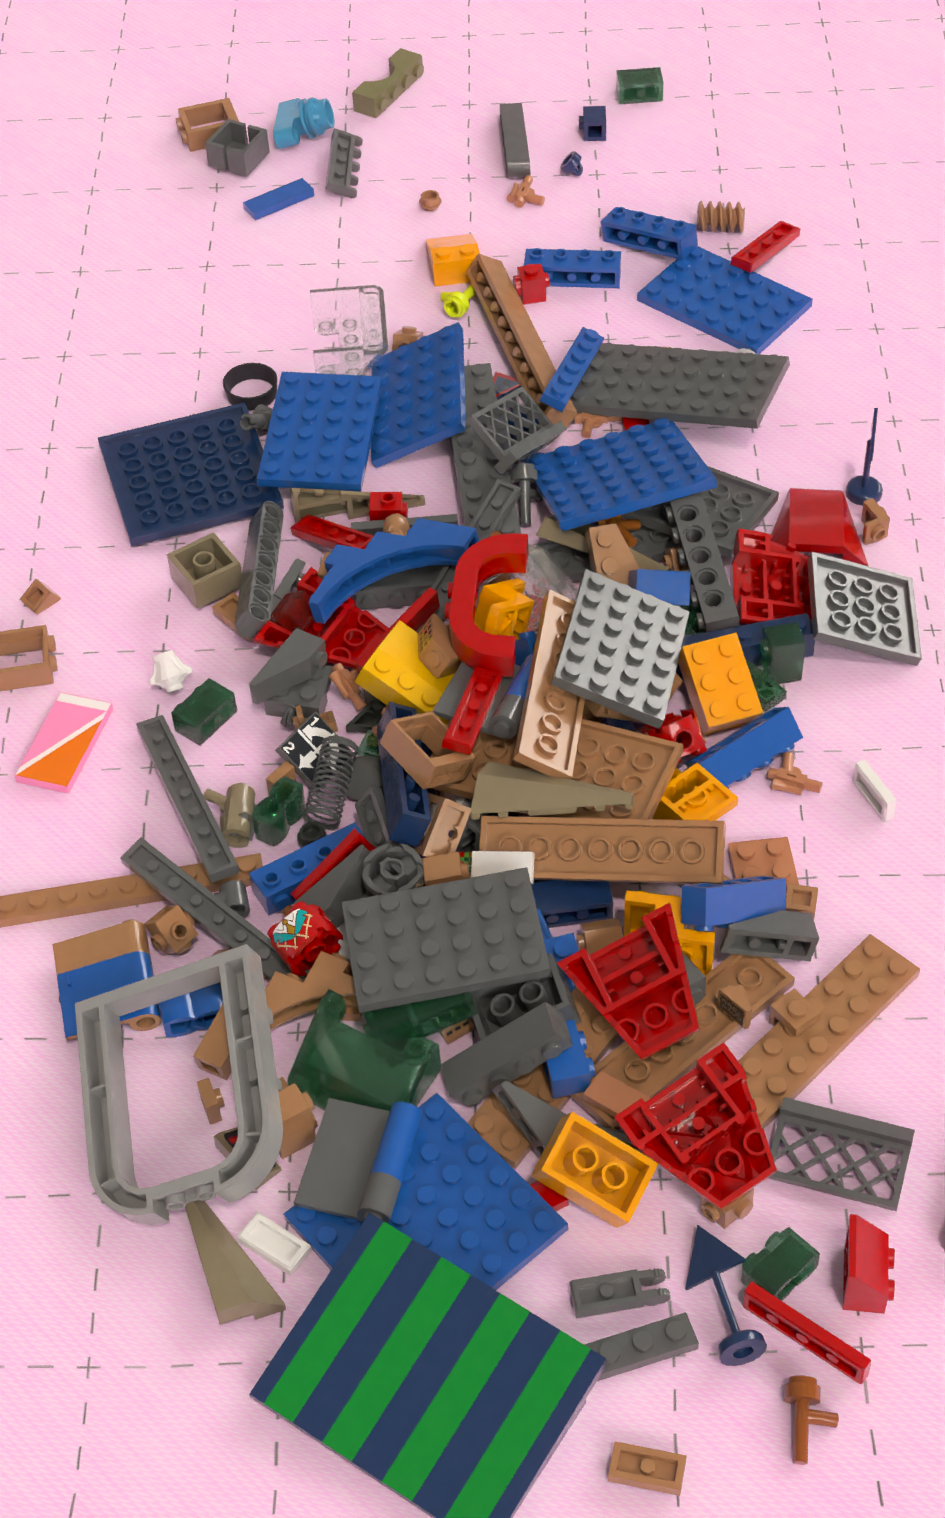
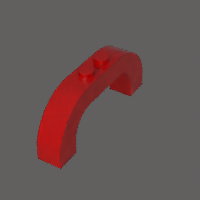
[445,533,528,677]

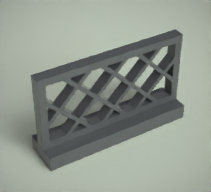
[467,386,567,474]
[768,1097,915,1212]

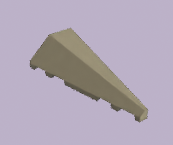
[289,488,425,523]
[536,516,670,571]
[470,761,634,820]
[185,1200,286,1325]

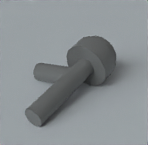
[511,463,542,526]

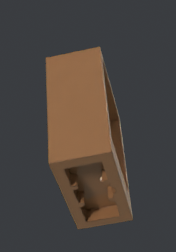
[176,98,239,152]
[0,625,58,691]
[380,711,476,790]
[404,793,472,857]

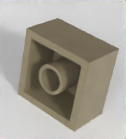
[167,532,242,609]

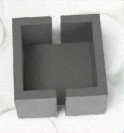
[205,119,270,177]

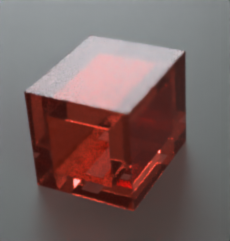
[270,589,314,632]

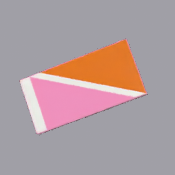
[15,692,113,794]

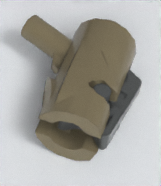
[203,783,261,848]

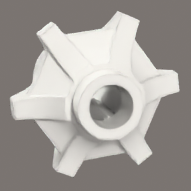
[149,650,192,693]

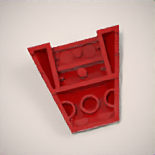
[771,488,869,566]
[254,567,389,669]
[557,902,700,1060]

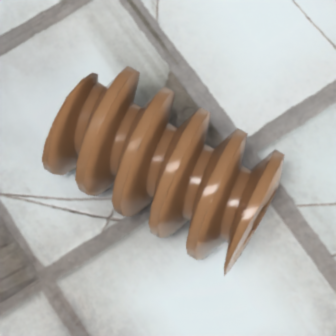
[697,201,745,233]

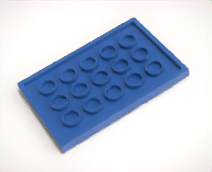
[637,246,813,354]
[371,322,466,468]
[257,372,382,492]

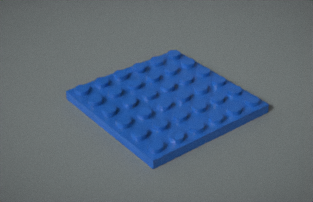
[524,418,717,531]
[283,1093,569,1290]

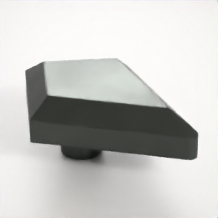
[346,701,387,732]

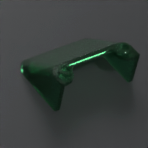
[287,989,441,1111]

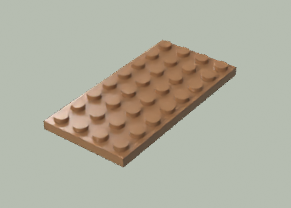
[430,719,684,819]

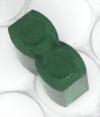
[252,776,306,847]
[741,1227,820,1301]

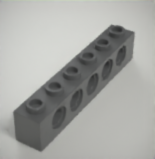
[665,492,739,632]

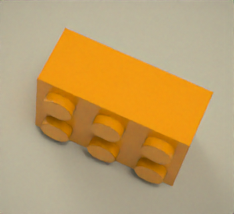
[678,633,763,736]
[531,1112,658,1228]

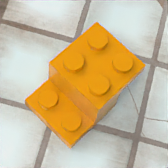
[474,578,534,639]
[652,763,738,821]
[624,890,715,975]

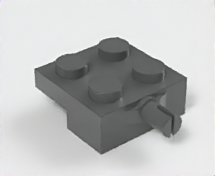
[264,665,333,728]

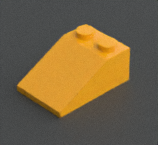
[426,234,480,287]

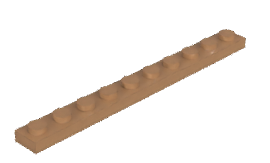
[0,853,263,928]

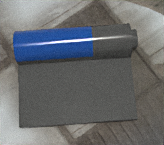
[433,654,533,739]
[294,1098,423,1224]

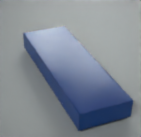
[243,178,315,220]

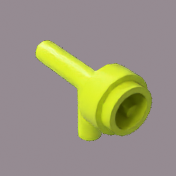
[441,284,476,318]

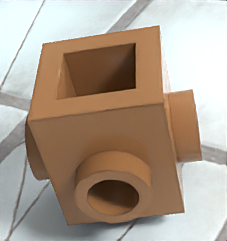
[144,905,198,954]

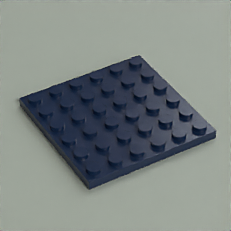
[97,402,284,546]

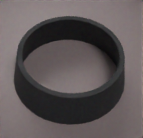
[223,363,277,411]

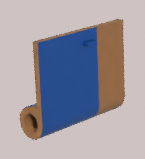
[52,919,161,1041]

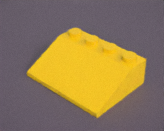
[354,620,454,725]

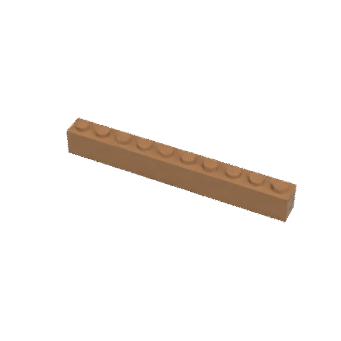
[466,253,577,428]

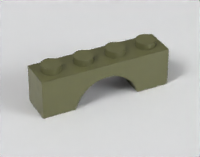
[352,48,424,118]

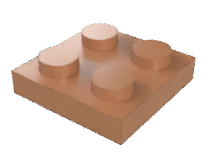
[728,837,799,893]

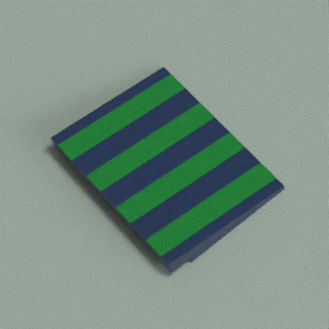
[249,1212,606,1518]

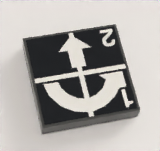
[275,711,352,792]

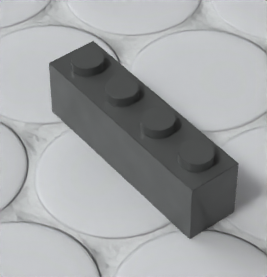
[441,1002,573,1107]

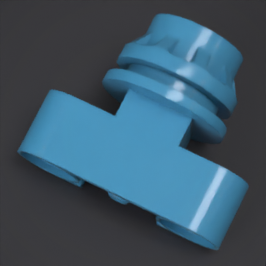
[273,97,335,149]

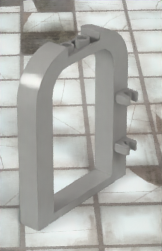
[75,944,283,1225]

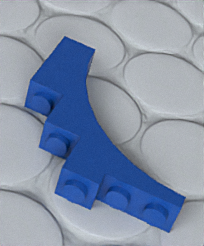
[308,518,479,624]

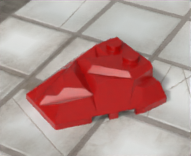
[730,528,812,624]
[614,1042,777,1210]

